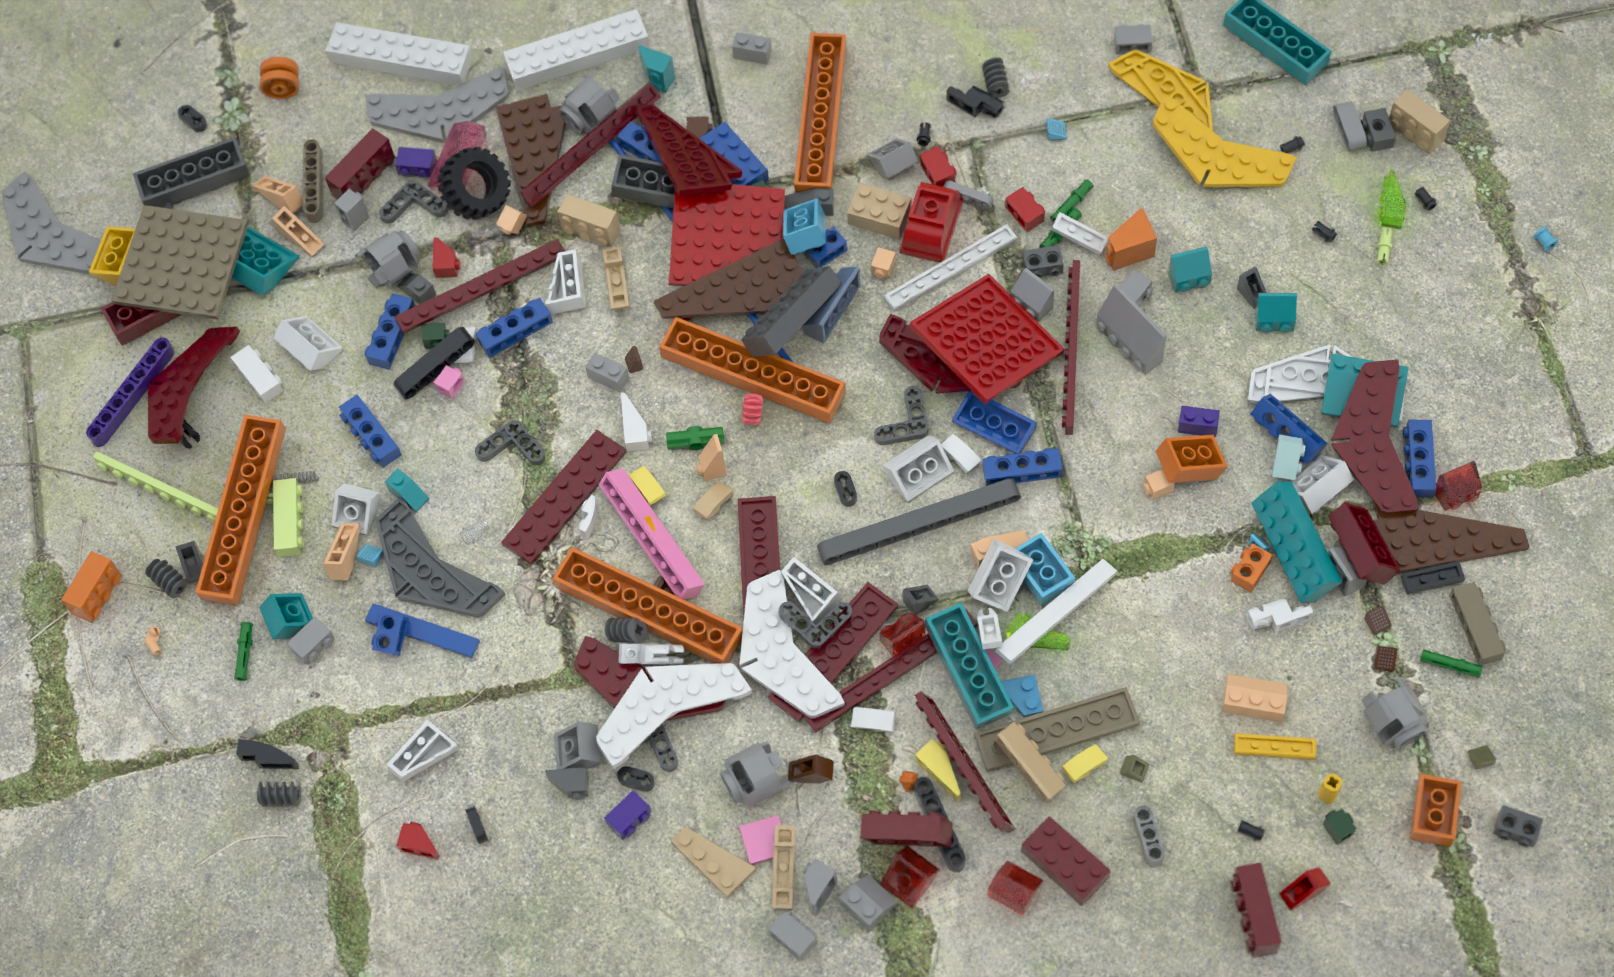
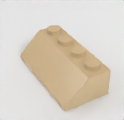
[993,722,1065,802]

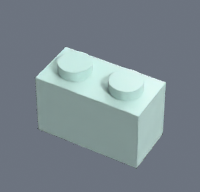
[1272,435,1305,480]

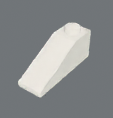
[621,393,652,452]

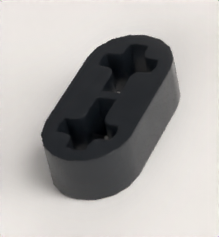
[178,105,207,132]
[834,471,857,507]
[617,766,655,792]
[465,806,488,844]

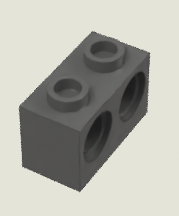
[1022,245,1064,278]
[1493,805,1543,847]

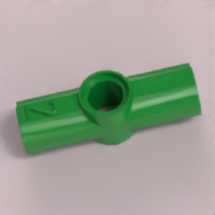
[666,426,724,450]

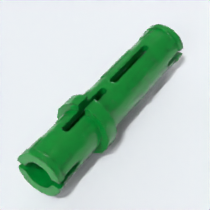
[1050,179,1094,223]
[1039,208,1082,248]
[234,622,253,681]
[1420,649,1483,678]

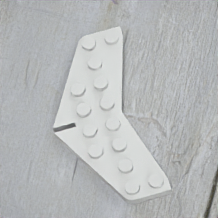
[1247,344,1405,424]
[739,570,845,718]
[596,663,752,769]

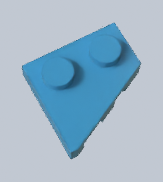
[1001,675,1044,718]

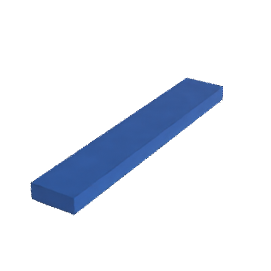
[365,603,480,658]

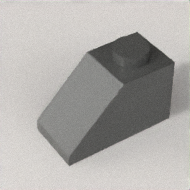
[397,273,436,304]
[546,767,589,800]

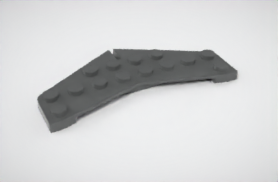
[376,497,505,617]

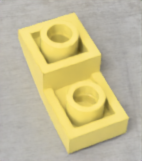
[628,466,666,505]
[1062,744,1108,783]

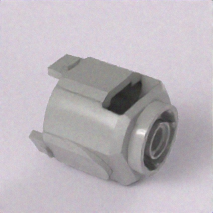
[559,71,620,133]
[355,230,420,288]
[1361,677,1428,749]
[720,741,790,806]

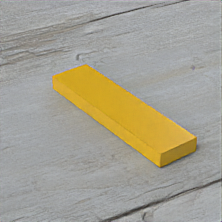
[1234,733,1316,760]

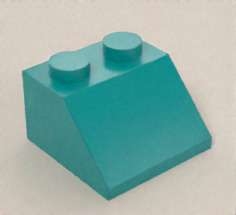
[638,45,675,93]
[1168,246,1212,292]
[1255,293,1297,332]
[259,593,313,639]

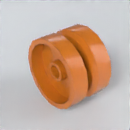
[259,57,299,99]

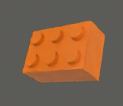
[1155,435,1228,483]
[61,551,122,623]
[1409,774,1462,847]

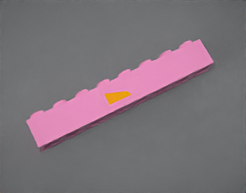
[598,469,705,600]

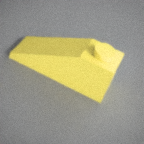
[915,739,961,802]

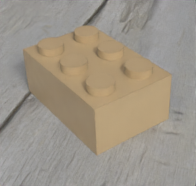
[1389,89,1450,154]
[847,183,911,239]
[557,194,620,247]

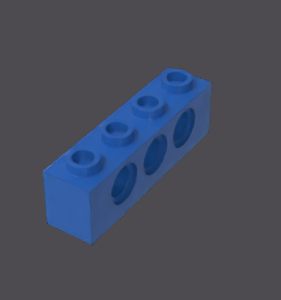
[617,121,662,163]
[365,293,415,370]
[475,297,553,358]
[339,394,402,468]
[1250,394,1328,464]
[1403,419,1436,498]
[982,448,1063,486]

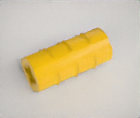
[1318,774,1342,804]

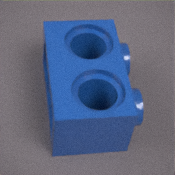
[805,227,847,268]
[371,612,409,656]

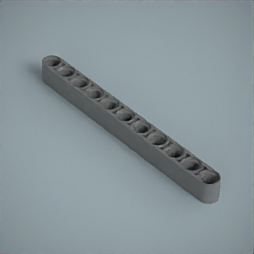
[817,478,1021,565]

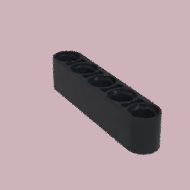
[393,327,475,399]
[914,777,966,873]

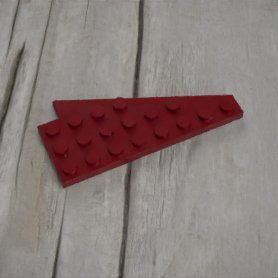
[636,104,742,196]

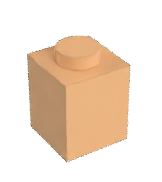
[496,205,527,235]
[871,247,896,280]
[1143,469,1175,500]

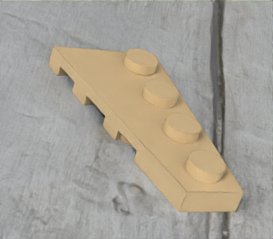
[671,827,757,898]

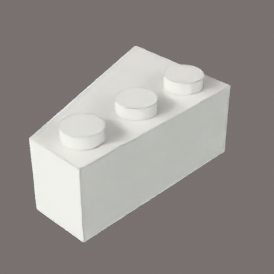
[545,249,586,315]
[781,557,841,625]
[387,720,458,782]

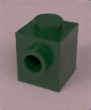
[422,323,450,349]
[1323,809,1357,845]

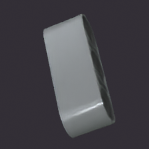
[1333,101,1367,151]
[1133,805,1165,867]

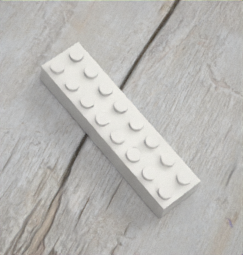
[503,9,650,92]
[326,22,473,86]

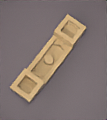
[602,246,630,311]
[772,825,796,909]

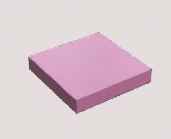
[739,815,781,865]

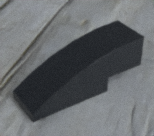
[236,739,299,769]

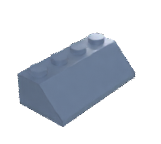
[803,267,861,344]

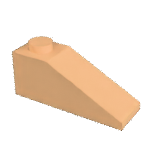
[252,176,303,213]
[269,206,325,257]
[696,434,727,481]
[324,523,360,581]
[971,530,1028,569]

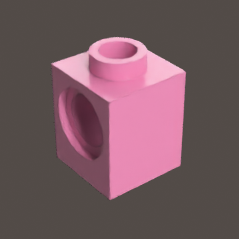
[434,365,465,399]

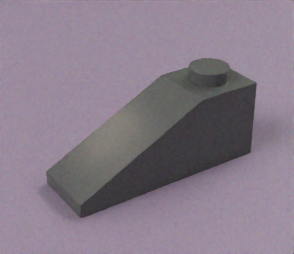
[784,188,835,216]

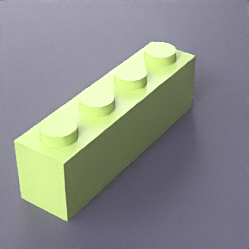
[273,478,304,557]

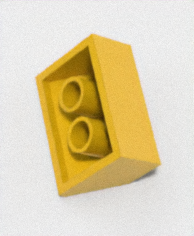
[89,226,136,285]

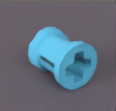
[1533,227,1559,252]

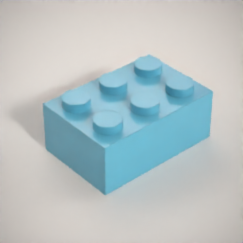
[783,198,826,255]
[1015,533,1075,606]

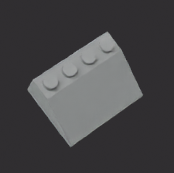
[1096,284,1167,375]

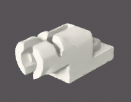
[1246,599,1313,633]
[977,608,1003,650]
[619,643,684,665]

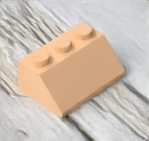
[1222,674,1287,722]

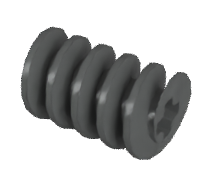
[982,57,1010,98]
[145,559,188,598]
[604,618,648,643]
[257,781,301,807]

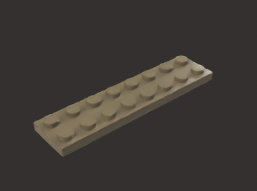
[974,687,1140,772]

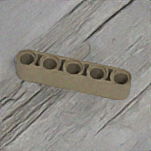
[303,139,323,223]

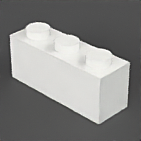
[230,345,283,404]

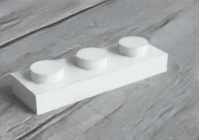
[1051,212,1108,255]

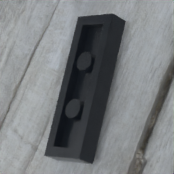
[1401,561,1465,594]

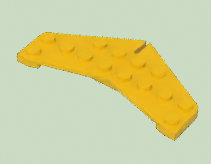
[1108,50,1213,131]
[1152,95,1297,187]

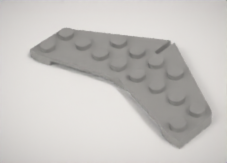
[365,68,509,143]
[2,171,101,274]

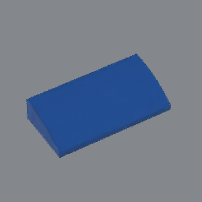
[952,391,1037,454]

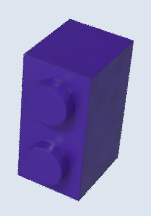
[395,147,437,178]
[1178,406,1220,437]
[604,790,652,840]

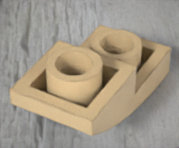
[693,482,733,520]

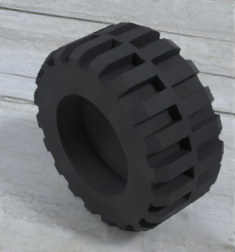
[437,147,511,220]

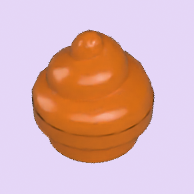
[899,771,918,792]

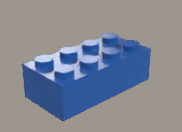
[699,122,769,186]

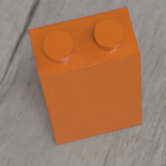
[1105,208,1157,270]

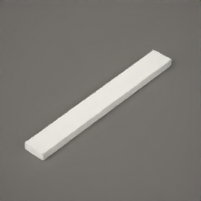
[884,224,1017,312]
[995,559,1117,664]

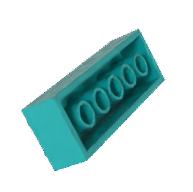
[1223,0,1332,85]
[1251,482,1342,603]
[924,602,1014,730]

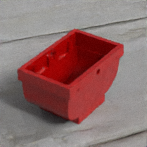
[899,182,963,263]

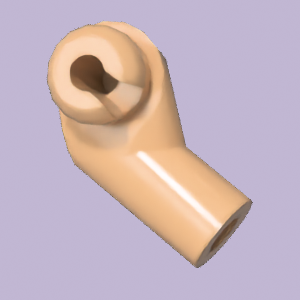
[145,626,162,656]

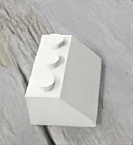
[274,316,343,371]
[882,435,954,502]
[1289,455,1354,514]
[968,539,1033,612]

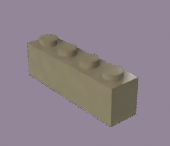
[1449,582,1506,665]

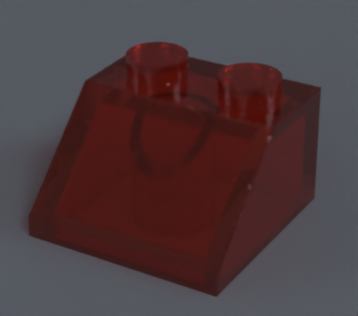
[1435,461,1482,511]
[879,612,925,657]
[880,845,940,908]
[987,860,1043,916]

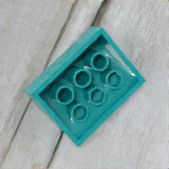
[232,226,299,295]
[1321,354,1409,428]

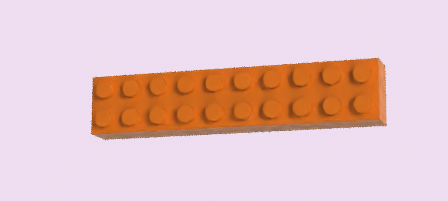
[794,33,847,193]
[659,317,846,424]
[195,414,286,606]
[552,547,743,664]

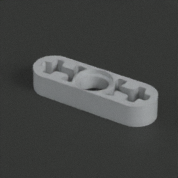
[943,181,994,211]

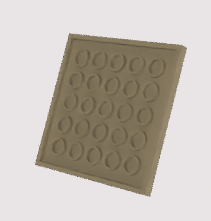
[111,205,249,320]

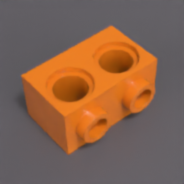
[1230,543,1273,593]

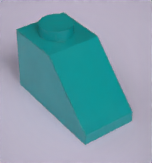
[385,468,429,513]

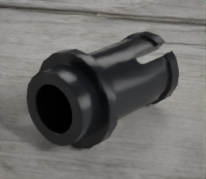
[916,122,931,146]
[1280,136,1305,153]
[1414,187,1437,211]
[1312,221,1337,242]
[1237,820,1265,841]

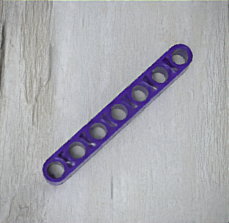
[86,337,175,447]

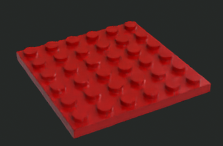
[668,184,785,287]
[908,274,1065,404]

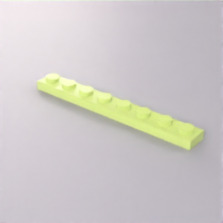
[93,451,218,523]

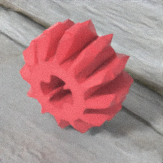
[742,393,763,426]

